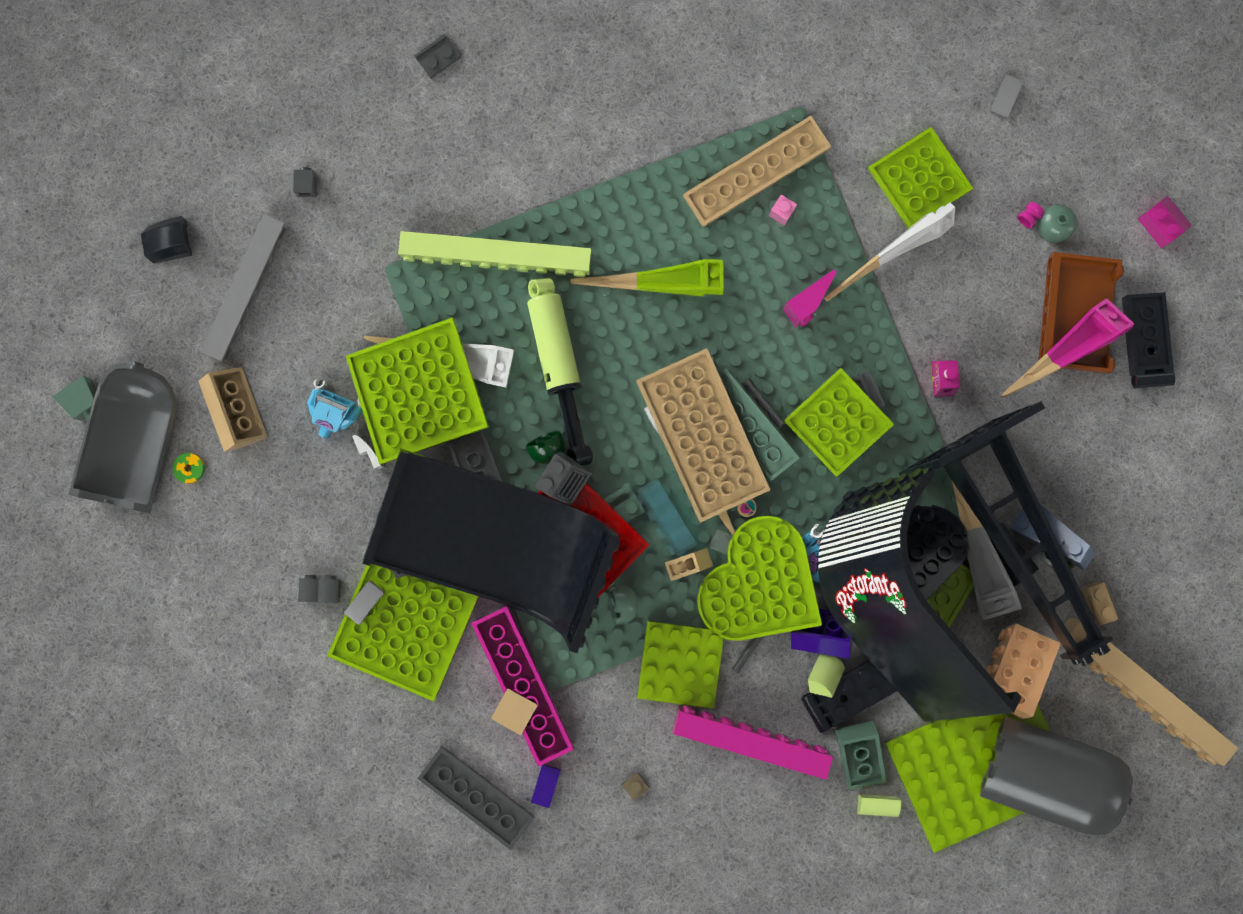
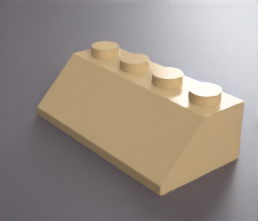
[198,367,268,452]

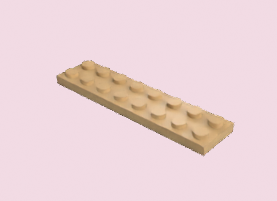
[683,116,831,227]

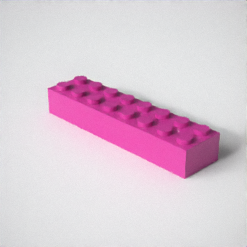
[471,606,575,767]
[672,705,833,780]

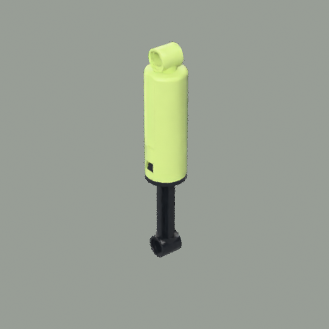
[527,278,593,466]

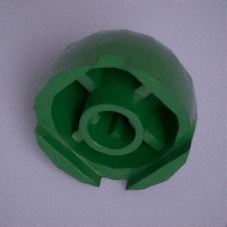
[525,431,565,464]

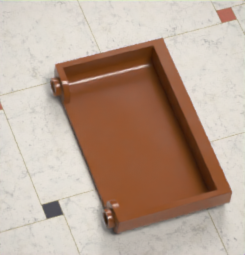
[1038,252,1124,374]

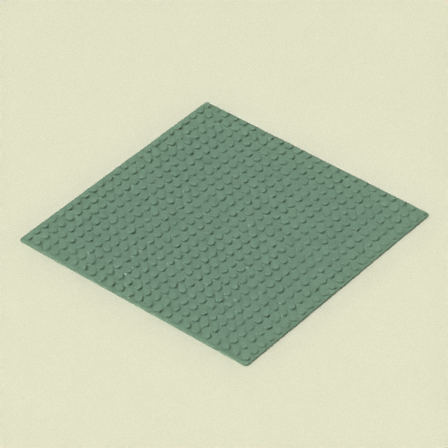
[385,106,960,692]

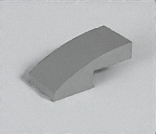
[990,74,1023,118]
[344,580,385,625]

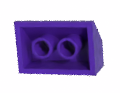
[791,609,853,659]

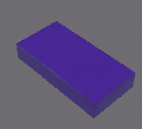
[531,764,561,808]

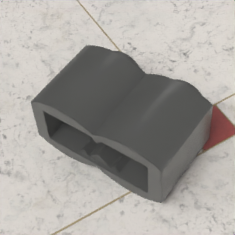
[298,575,341,603]

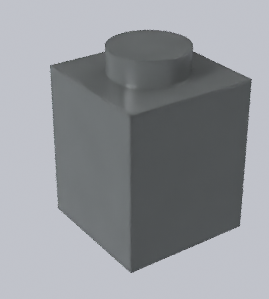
[293,167,317,197]

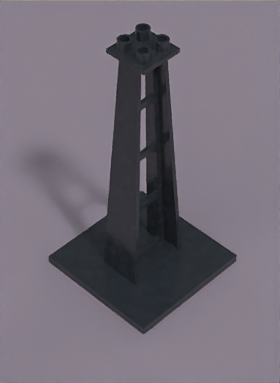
[899,401,1113,666]

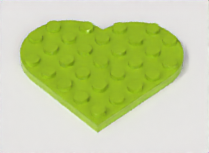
[697,516,822,641]

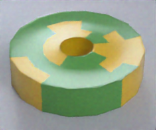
[173,453,205,483]

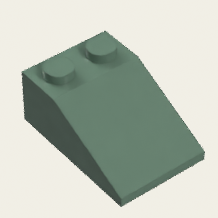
[835,721,886,790]

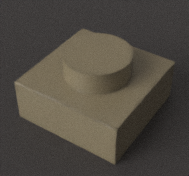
[622,772,649,801]

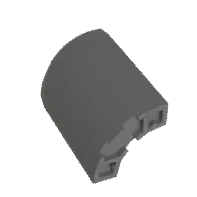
[68,361,176,513]
[980,716,1133,835]

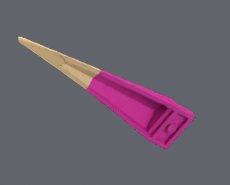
[1001,299,1134,398]

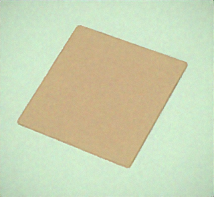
[491,689,537,735]

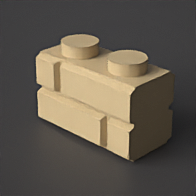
[1080,582,1118,625]

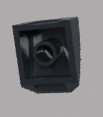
[141,216,192,263]

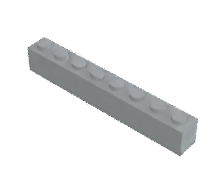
[200,214,289,364]

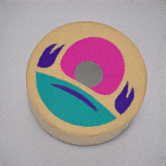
[737,499,757,517]

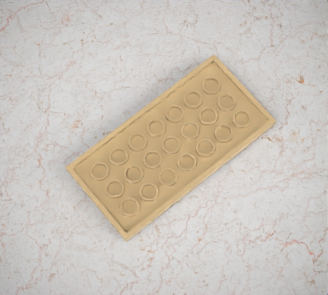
[636,348,770,523]

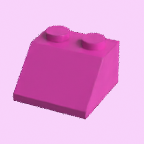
[1138,196,1191,248]

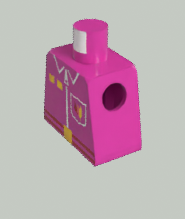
[931,360,960,397]

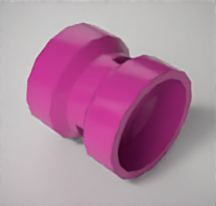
[1017,202,1045,229]

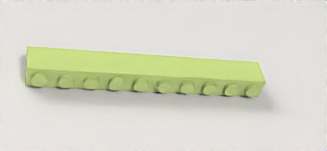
[398,231,592,277]

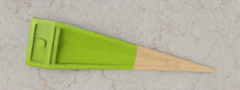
[570,259,724,296]

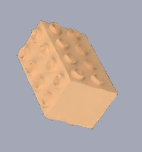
[986,623,1061,719]

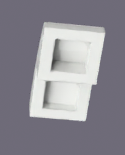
[352,435,384,470]

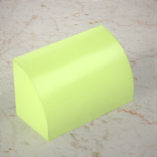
[808,654,845,698]
[857,794,902,817]

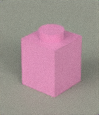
[769,195,797,226]

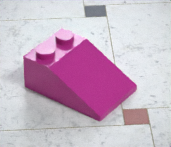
[782,269,837,328]

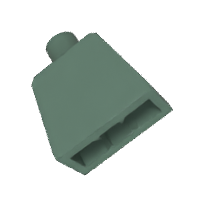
[53,376,96,422]

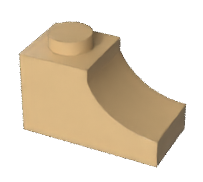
[665,548,713,581]

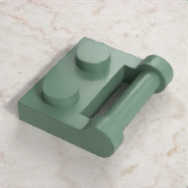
[603,482,645,522]

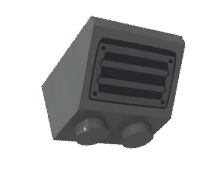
[535,451,592,505]

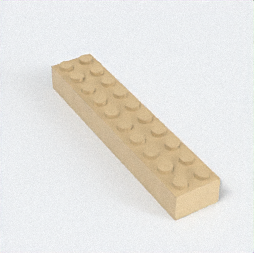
[1055,618,1238,767]

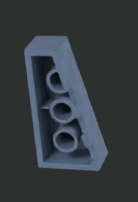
[1010,503,1095,570]

